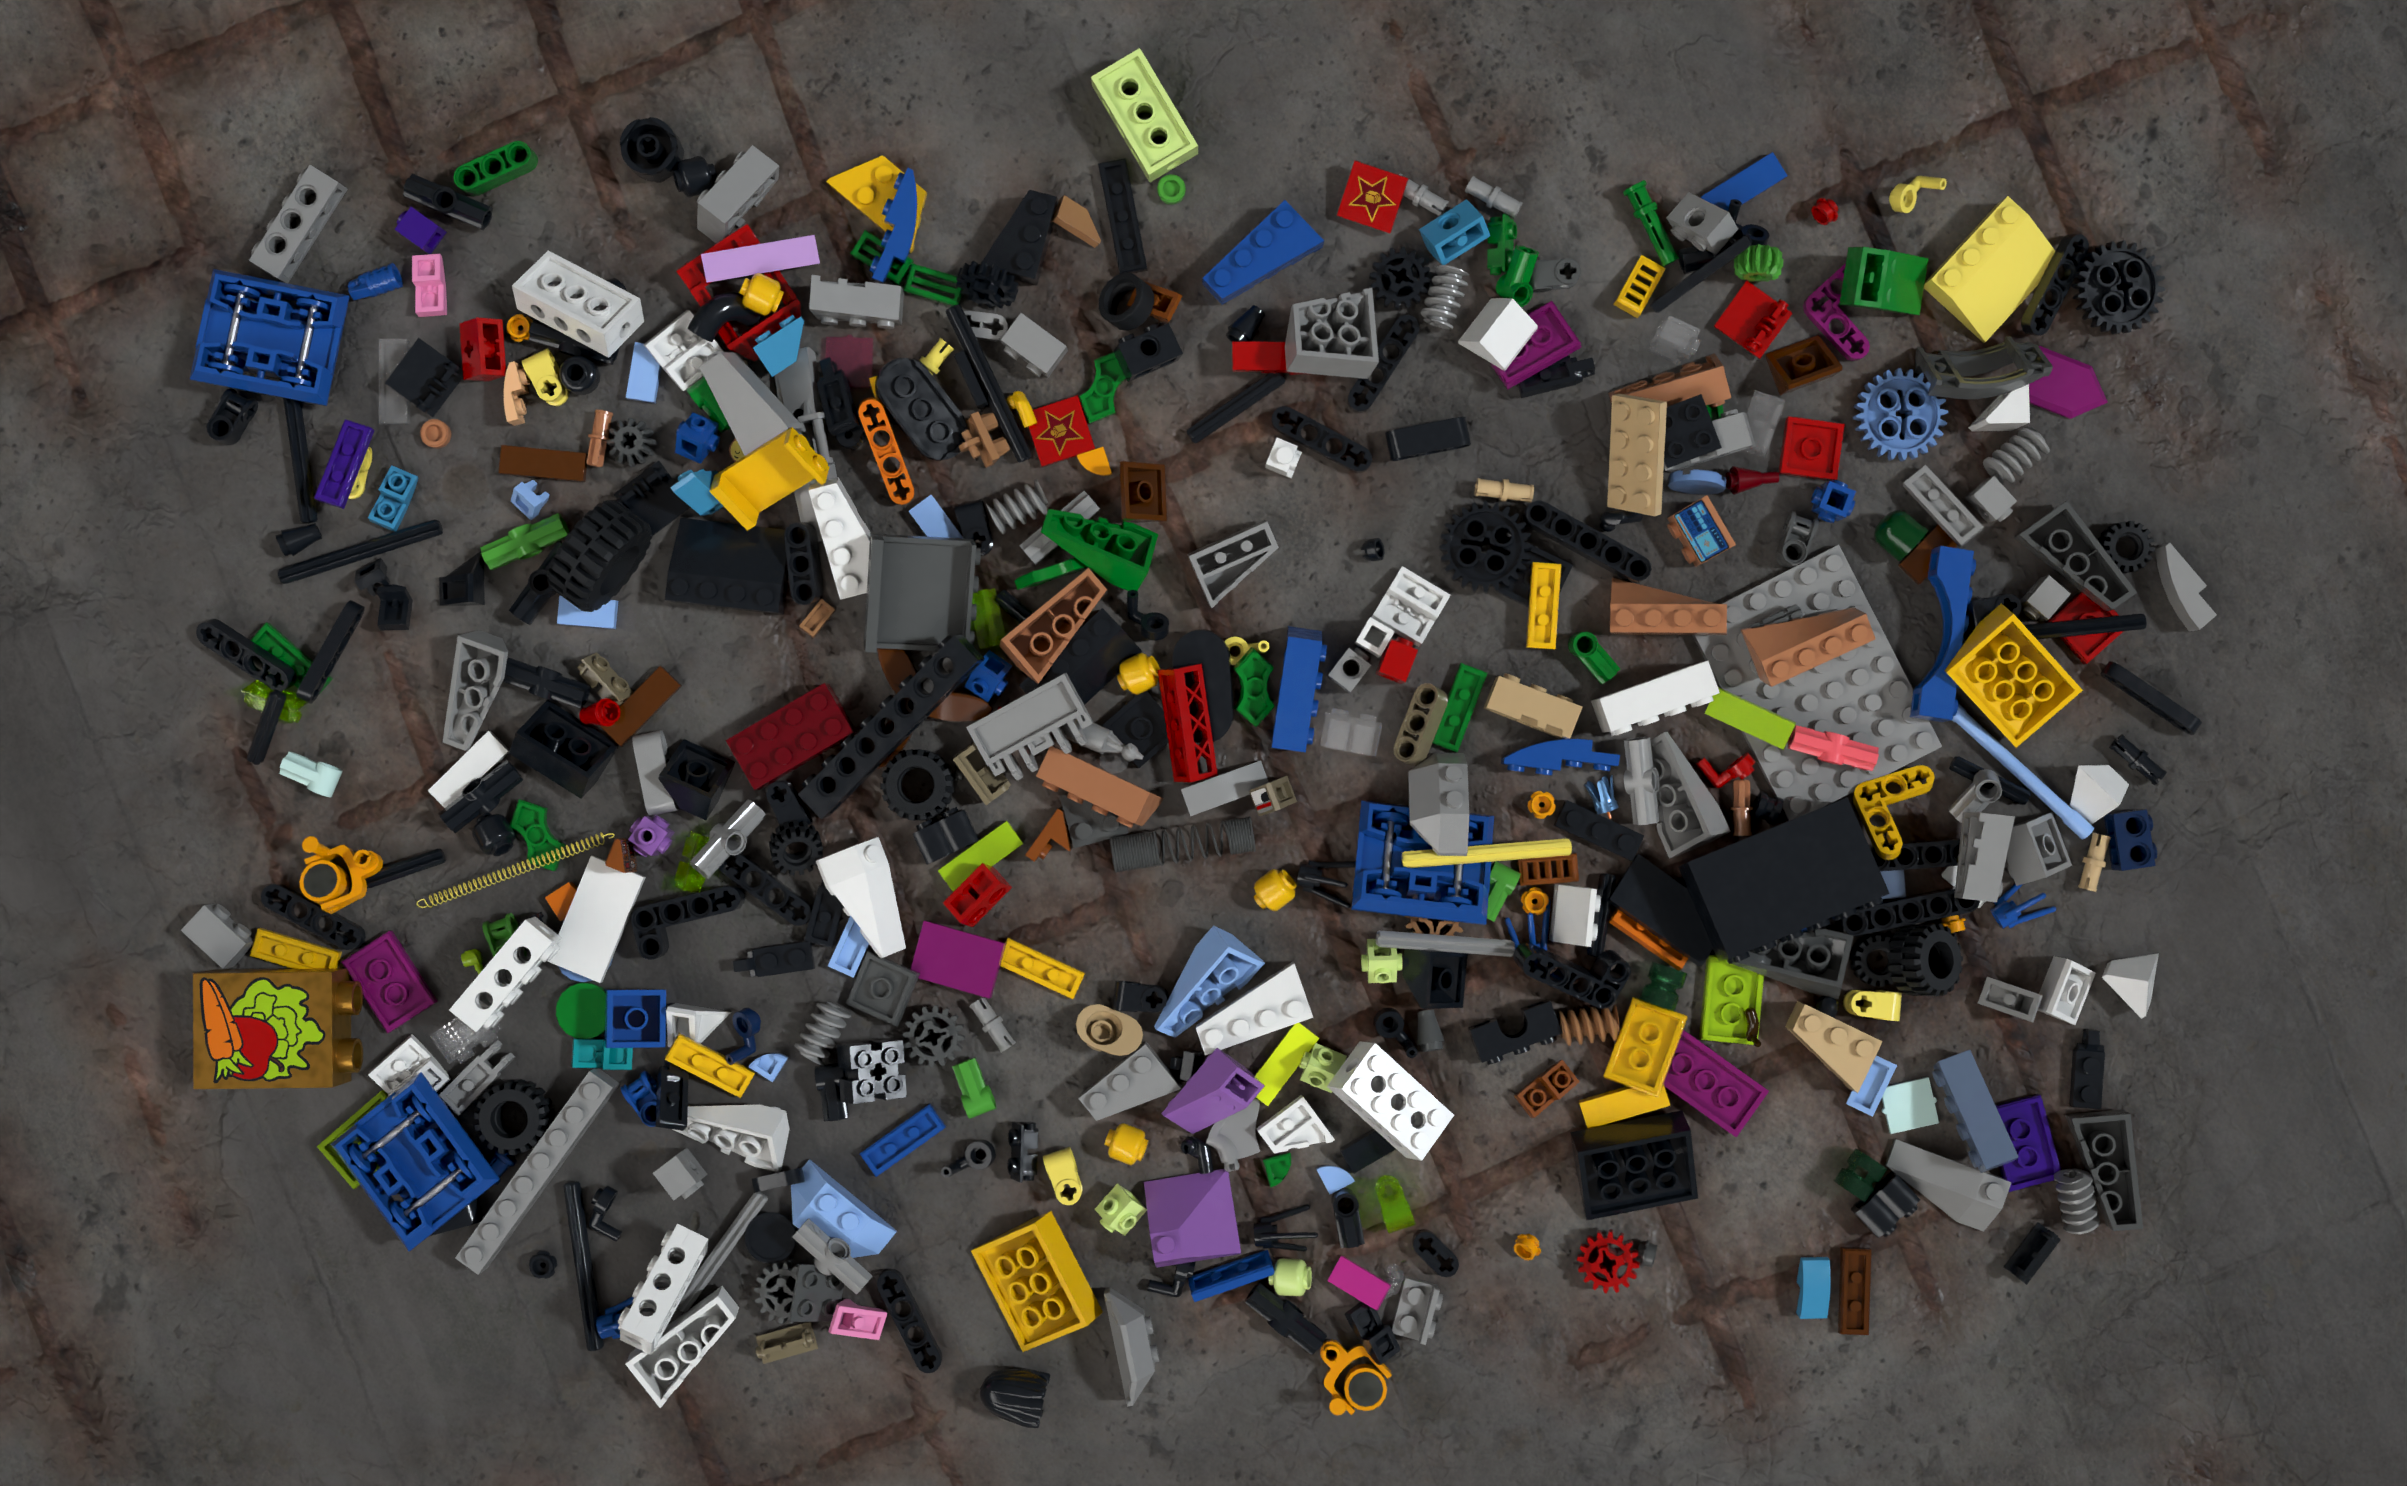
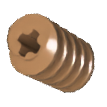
[1558,1004,1619,1046]

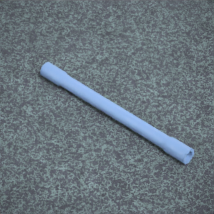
[1952,703,2094,840]

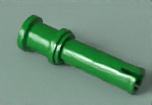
[1622,180,1679,267]

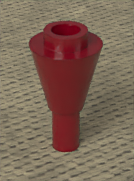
[1725,466,1779,495]

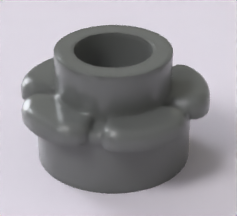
[1636,1240,1658,1268]

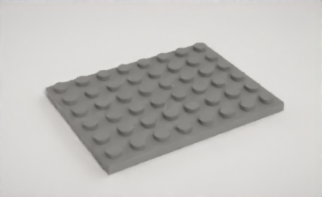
[1692,545,1942,822]

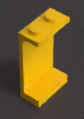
[709,427,829,531]

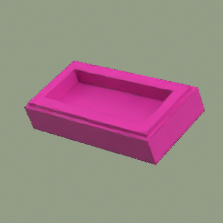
[1328,1256,1391,1310]

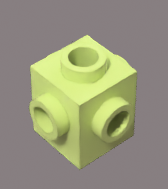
[1361,939,1402,983]
[1299,1043,1347,1093]
[1095,1184,1147,1236]

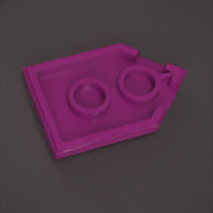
[2029,346,2108,419]

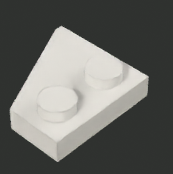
[1256,1095,1335,1153]

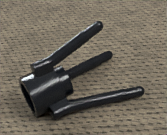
[1296,860,1356,909]
[1254,1204,1318,1252]

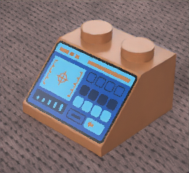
[1667,495,1736,567]

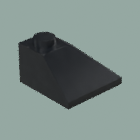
[658,739,735,820]
[1402,949,1468,1009]

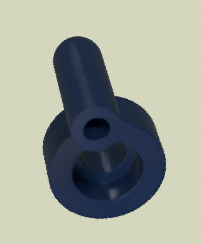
[725,1008,761,1065]

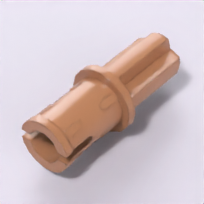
[586,410,613,467]
[1730,779,1754,836]

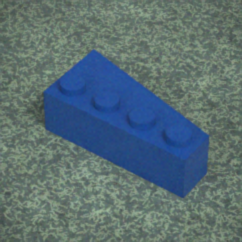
[1202,200,1324,305]
[1272,626,1327,753]

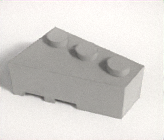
[1664,409,1756,472]
[1954,812,2015,902]

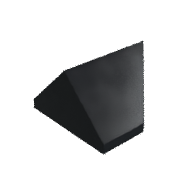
[439,551,485,606]

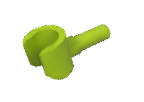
[461,949,484,974]

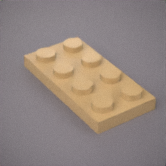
[1607,394,1667,516]

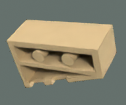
[1484,673,1583,739]
[1785,1001,1883,1093]

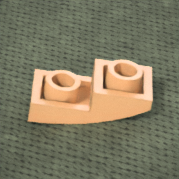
[504,361,530,426]

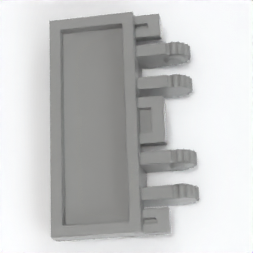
[966,673,1094,780]

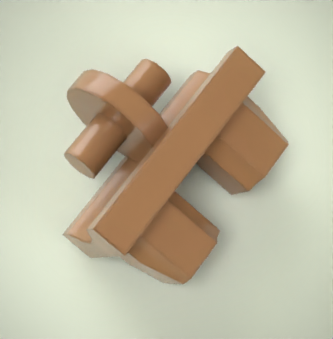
[959,412,1010,468]

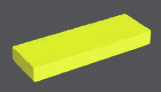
[1255,1023,1320,1106]

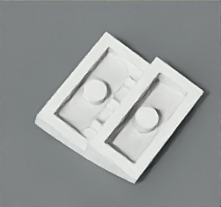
[643,310,724,391]
[1371,566,1451,647]
[368,1034,451,1098]

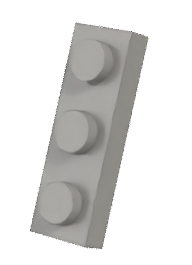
[1903,465,1984,548]

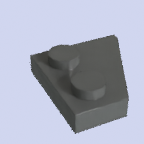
[1060,795,1129,848]

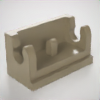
[953,742,1011,805]

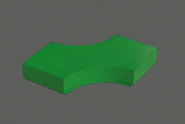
[1079,352,1127,424]
[1015,558,1088,590]
[1233,647,1275,727]
[510,799,565,871]

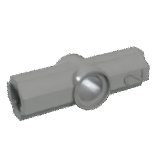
[1020,491,1100,565]
[1624,737,1659,825]
[690,799,766,879]
[792,1219,872,1295]

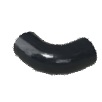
[687,292,761,342]

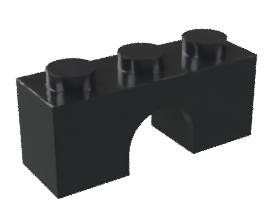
[1468,999,1562,1065]

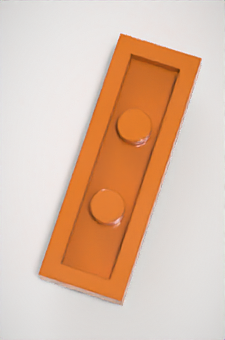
[1609,909,1688,971]

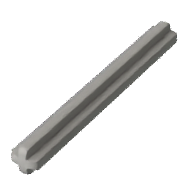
[1376,930,1515,957]
[677,1192,768,1313]

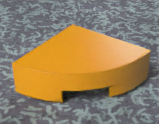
[1077,447,1112,476]

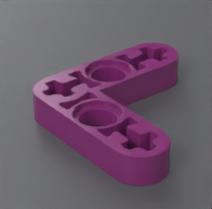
[1803,263,1870,361]

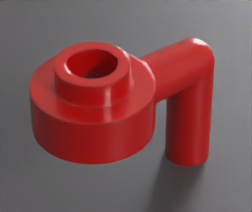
[1696,752,1756,788]

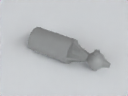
[1062,720,1144,762]

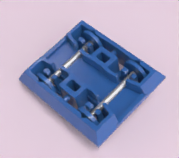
[190,269,350,406]
[1351,800,1494,925]
[331,1072,500,1251]

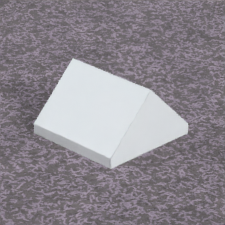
[1458,298,1538,371]
[1968,384,2030,432]
[2037,956,2096,1025]

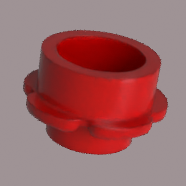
[1811,198,1838,225]

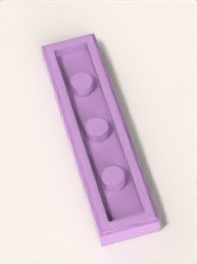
[701,235,820,283]

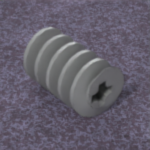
[1421,265,1469,330]
[1983,426,2050,485]
[986,479,1049,534]
[794,1002,852,1066]
[2053,1168,2100,1234]

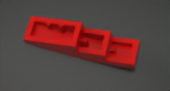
[1232,341,1307,375]

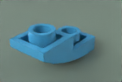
[368,465,418,532]
[1796,1257,1831,1319]

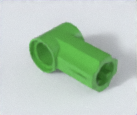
[1487,861,1521,922]
[952,1057,997,1119]

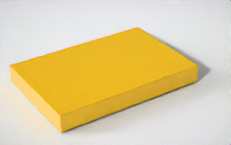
[1603,997,1688,1097]

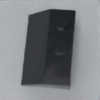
[509,700,619,799]

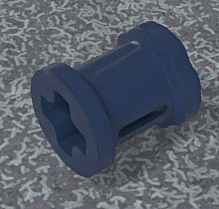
[488,1148,517,1185]

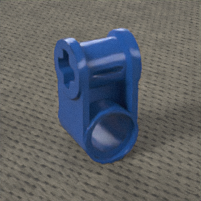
[620,1071,657,1127]

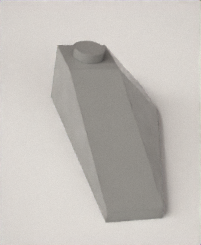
[1885,1138,2012,1232]

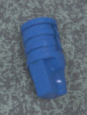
[348,263,403,300]

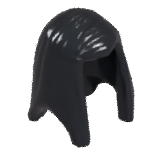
[980,1369,1051,1428]

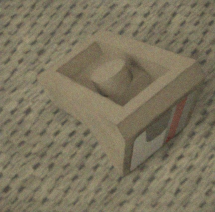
[1249,776,1297,816]

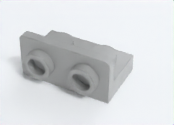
[1391,1276,1443,1345]

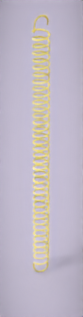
[416,832,615,908]

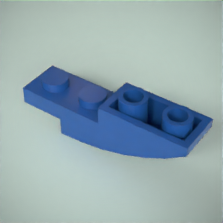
[869,168,917,284]
[1501,739,1620,776]

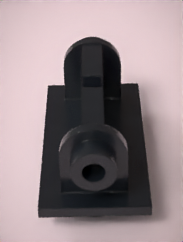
[1007,1121,1038,1183]
[2004,1222,2061,1285]

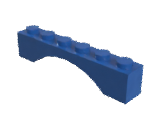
[1910,546,1976,722]

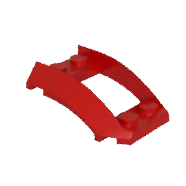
[676,223,801,361]

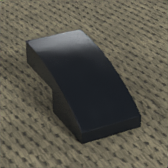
[1345,1302,1401,1365]

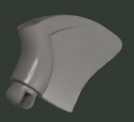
[1206,1098,1260,1172]

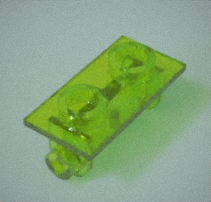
[972,588,1006,649]
[242,680,307,724]
[674,832,709,893]

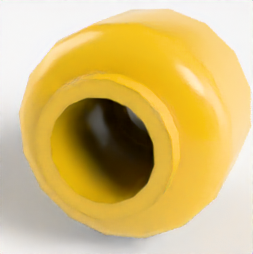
[739,273,784,316]
[1117,653,1160,695]
[1254,869,1296,911]
[1104,1123,1149,1165]

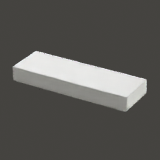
[428,731,510,808]

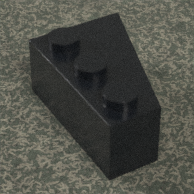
[981,190,1058,286]

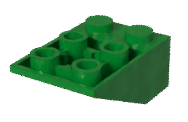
[1839,247,1929,315]

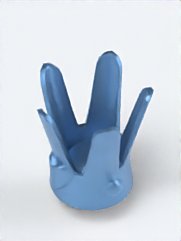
[1584,775,1619,819]

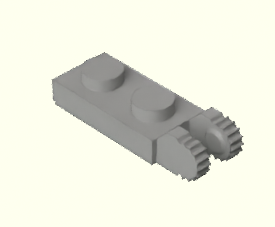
[439,1040,515,1116]

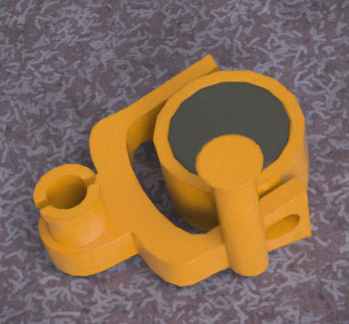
[299,836,383,914]
[1320,1339,1392,1415]

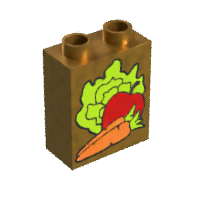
[193,968,363,1089]

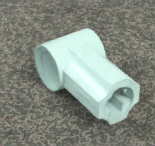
[279,752,343,797]

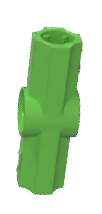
[480,513,569,570]

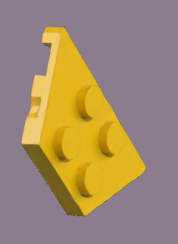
[826,155,927,253]

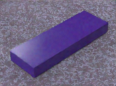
[314,419,375,509]

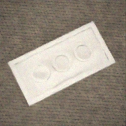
[548,855,646,983]

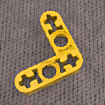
[1853,765,1935,860]

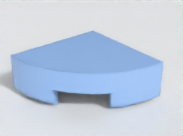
[749,1053,789,1082]
[1316,1165,1355,1194]

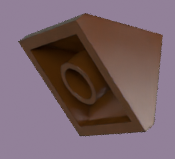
[1766,335,1842,396]
[1120,461,1167,523]

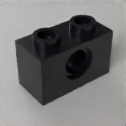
[1114,323,1183,382]

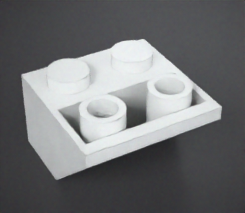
[1549,884,1601,947]

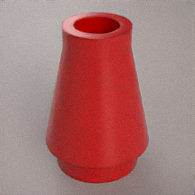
[579,698,621,727]

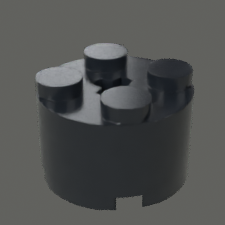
[620,117,684,183]

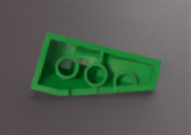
[1041,509,1158,591]

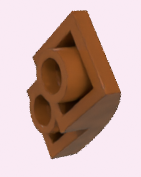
[1514,1060,1580,1118]

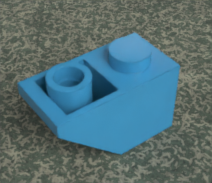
[753,315,804,377]
[671,469,724,516]

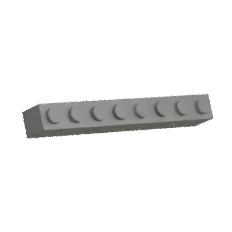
[455,1068,620,1275]

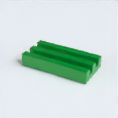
[850,230,914,285]
[904,263,963,306]

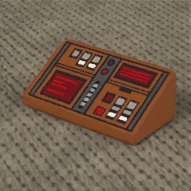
[605,838,637,873]

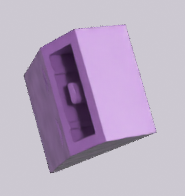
[1161,1048,1265,1134]

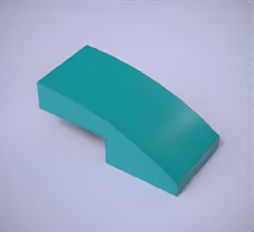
[571,1038,633,1070]

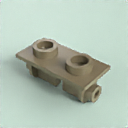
[577,653,634,707]
[756,1322,818,1364]

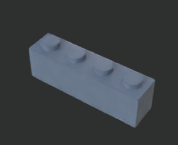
[1932,1050,2018,1173]

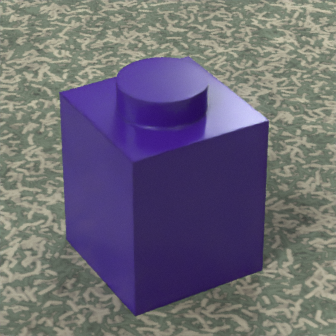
[394,207,447,254]

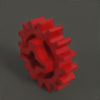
[1577,1229,1640,1293]

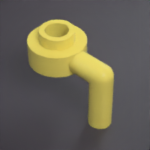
[1889,176,1947,213]
[1225,637,1269,665]

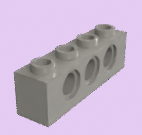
[249,165,348,283]

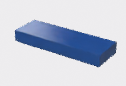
[1700,152,1788,211]
[860,1104,946,1177]
[1188,1250,1275,1302]

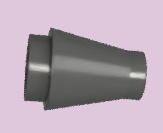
[1417,1009,1445,1052]

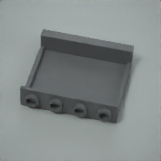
[863,533,981,653]

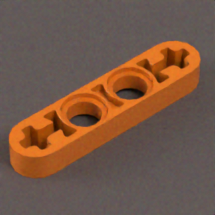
[858,397,914,505]

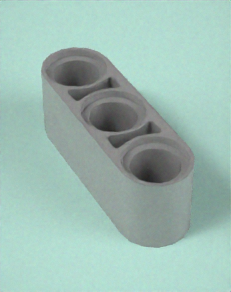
[632,730,679,816]

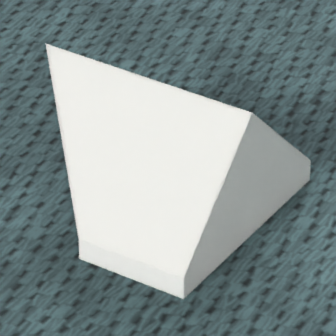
[2068,765,2129,825]
[2102,953,2159,1019]
[666,1003,731,1047]

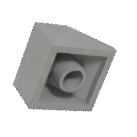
[2006,812,2072,886]

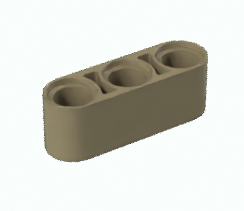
[1393,683,1448,766]

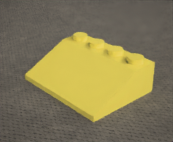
[1924,196,2055,343]

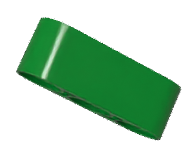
[453,141,538,196]

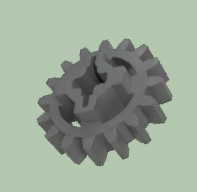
[903,1005,965,1068]
[754,1260,801,1324]

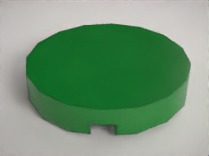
[556,982,606,1039]

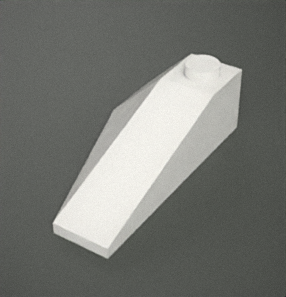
[816,837,906,959]
[672,1104,790,1173]

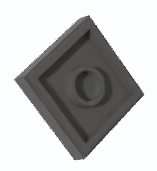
[846,951,920,1026]

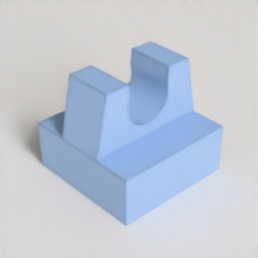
[510,480,550,520]

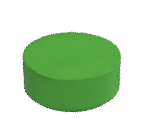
[1157,174,1186,205]

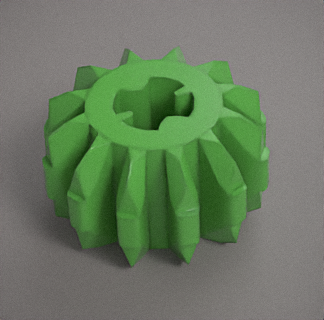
[1734,244,1783,283]

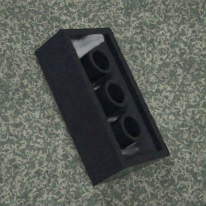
[1019,608,1142,727]

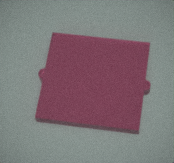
[826,335,874,390]

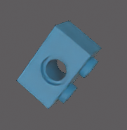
[1419,199,1490,265]

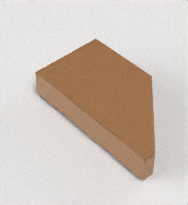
[1052,195,1101,248]

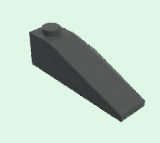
[1727,929,1853,1000]

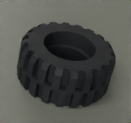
[547,500,652,612]

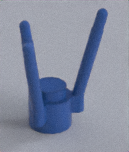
[1990,884,2056,929]
[1505,899,1551,964]
[596,1287,659,1339]

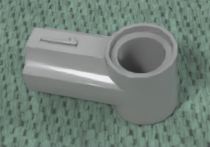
[1948,769,2002,823]

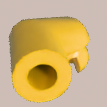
[1007,391,1038,428]

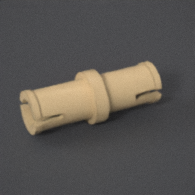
[1474,478,1534,503]
[2078,832,2111,892]

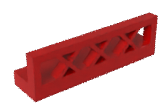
[1158,664,1218,782]

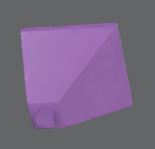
[1144,1169,1241,1268]

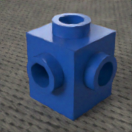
[675,412,720,464]
[1811,480,1856,523]
[964,650,1012,703]

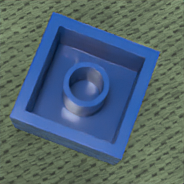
[605,989,666,1048]

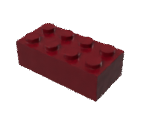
[725,683,858,790]

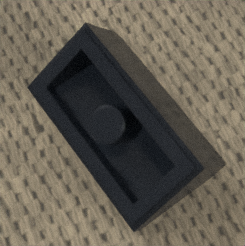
[1340,1129,1396,1174]

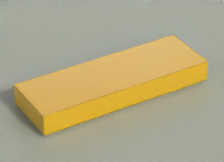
[1526,562,1561,650]
[250,928,342,969]
[1000,937,1085,999]
[665,1033,755,1098]
[1579,1084,1670,1129]

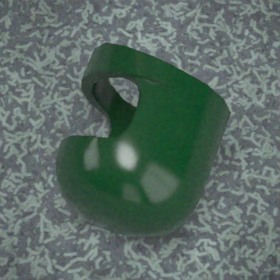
[1874,510,1929,561]

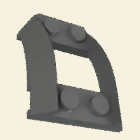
[1914,336,2053,399]

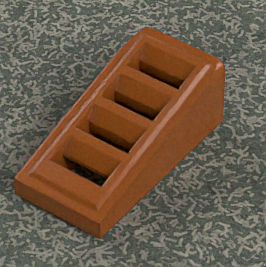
[1518,853,1579,886]

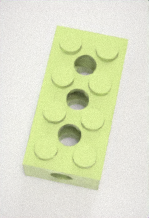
[1091,48,1198,182]

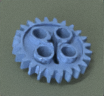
[1853,368,1948,462]

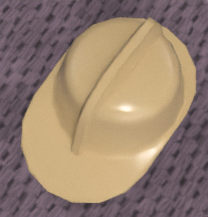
[1076,1004,1143,1056]

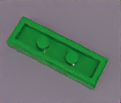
[251,622,333,694]
[1432,663,1487,752]

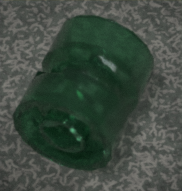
[1640,961,1688,1011]
[1833,1148,1887,1202]

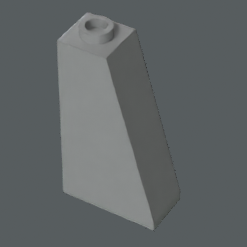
[699,350,802,456]

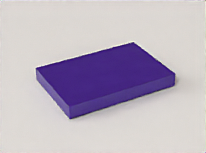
[1995,1094,2061,1192]

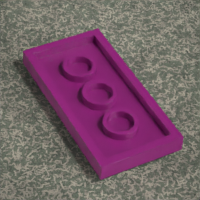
[1664,1030,1769,1137]

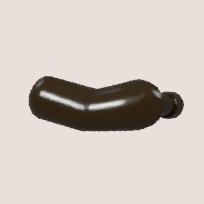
[1745,1007,1761,1047]

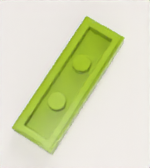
[1704,687,1796,750]
[938,821,1024,892]

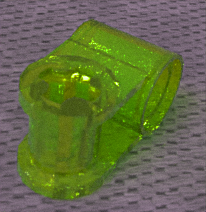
[1375,1175,1416,1234]

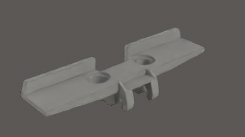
[775,347,837,542]

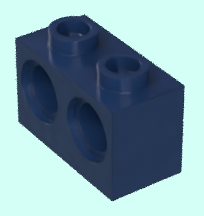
[2104,809,2157,871]

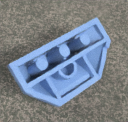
[791,1159,897,1258]

